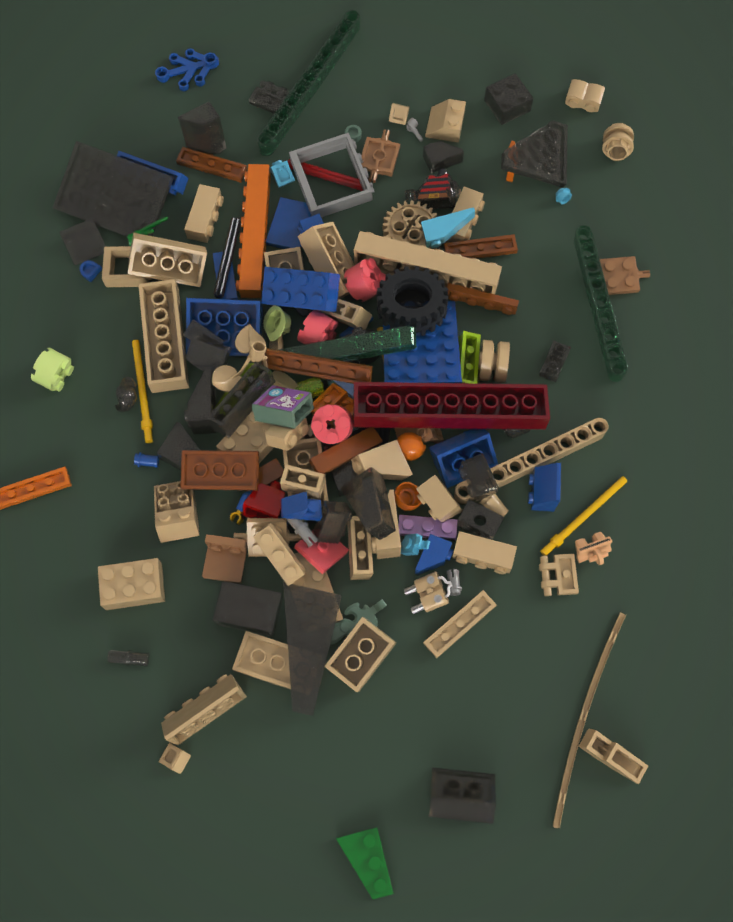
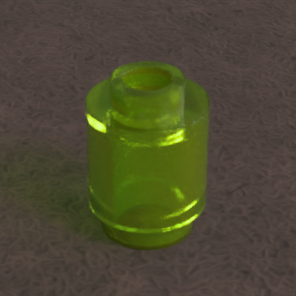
[295,377,324,398]

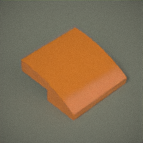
[311,383,353,428]

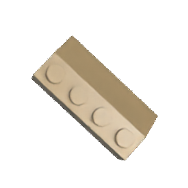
[298,222,354,299]
[128,233,207,287]

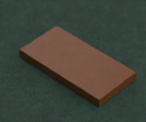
[181,450,259,490]

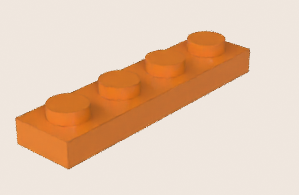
[0,467,72,510]

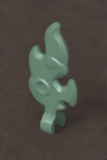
[322,599,387,645]

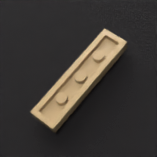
[423,590,497,659]

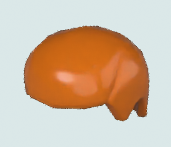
[397,432,426,461]
[394,482,422,511]

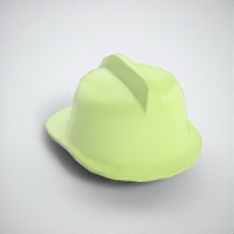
[263,305,291,342]

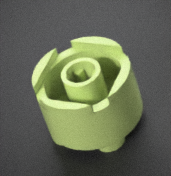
[31,348,74,392]

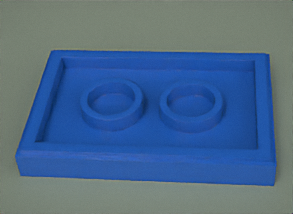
[266,197,311,249]

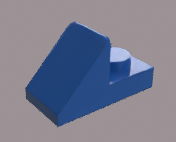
[281,492,322,521]

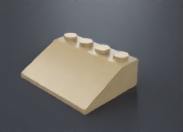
[161,674,247,745]

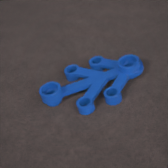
[155,48,219,91]

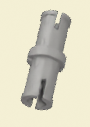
[285,518,319,548]

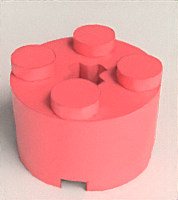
[344,258,386,302]
[297,310,338,354]
[311,405,353,444]

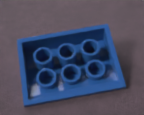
[186,298,263,356]

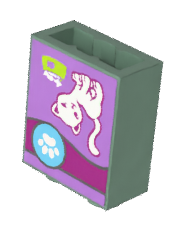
[252,385,314,429]

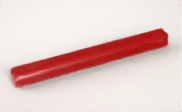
[288,159,363,191]

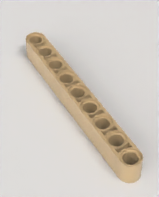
[454,418,609,504]

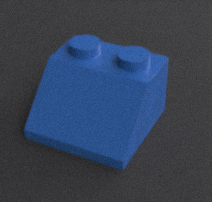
[528,463,561,512]

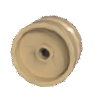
[478,340,510,383]

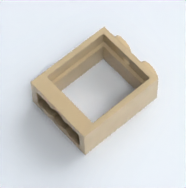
[102,246,152,287]

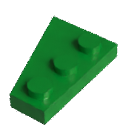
[336,827,394,899]

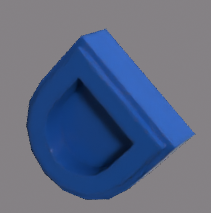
[79,260,102,282]

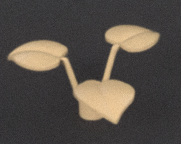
[211,324,299,392]

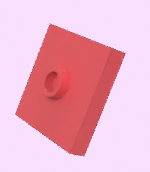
[294,524,349,574]

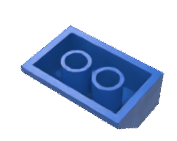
[429,429,498,488]

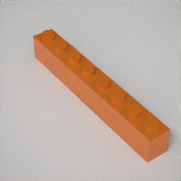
[236,164,271,298]

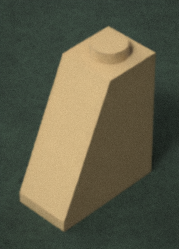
[351,440,413,481]

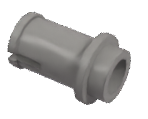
[446,569,462,596]

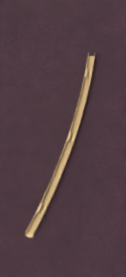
[552,612,627,828]

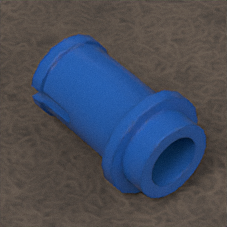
[134,452,159,468]

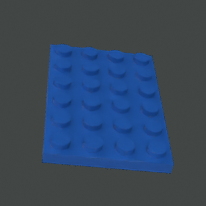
[383,301,462,383]

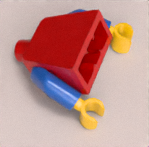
[230,481,289,527]

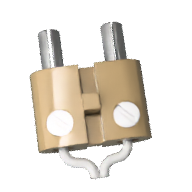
[404,571,452,614]

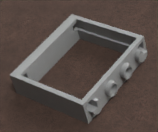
[289,133,375,217]

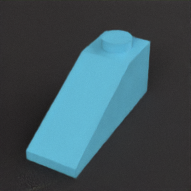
[421,207,475,248]

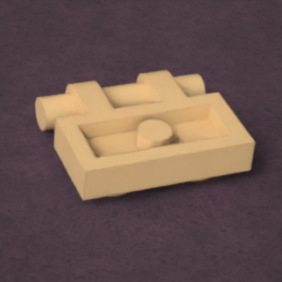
[539,554,579,596]

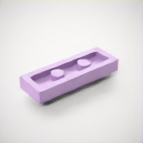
[398,515,458,540]

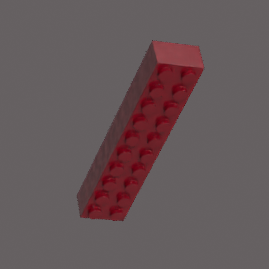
[353,382,550,429]

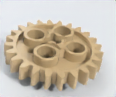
[383,200,437,248]

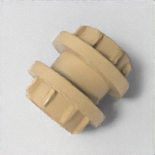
[602,123,634,161]

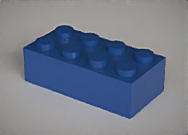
[261,267,340,312]

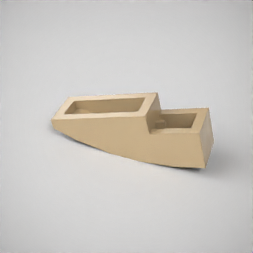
[578,729,648,784]

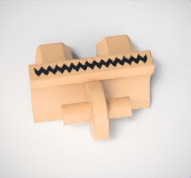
[575,532,612,565]

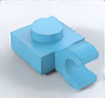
[401,534,430,556]

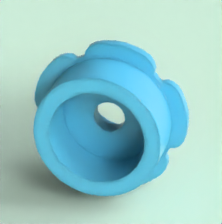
[556,188,572,204]

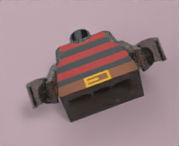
[405,169,461,209]

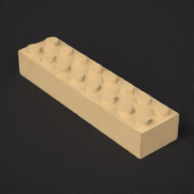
[354,231,502,294]

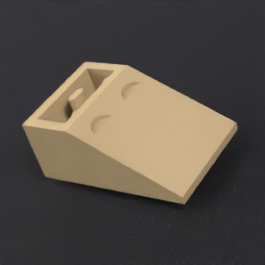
[154,481,199,543]

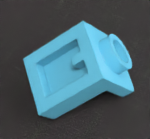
[270,160,295,188]

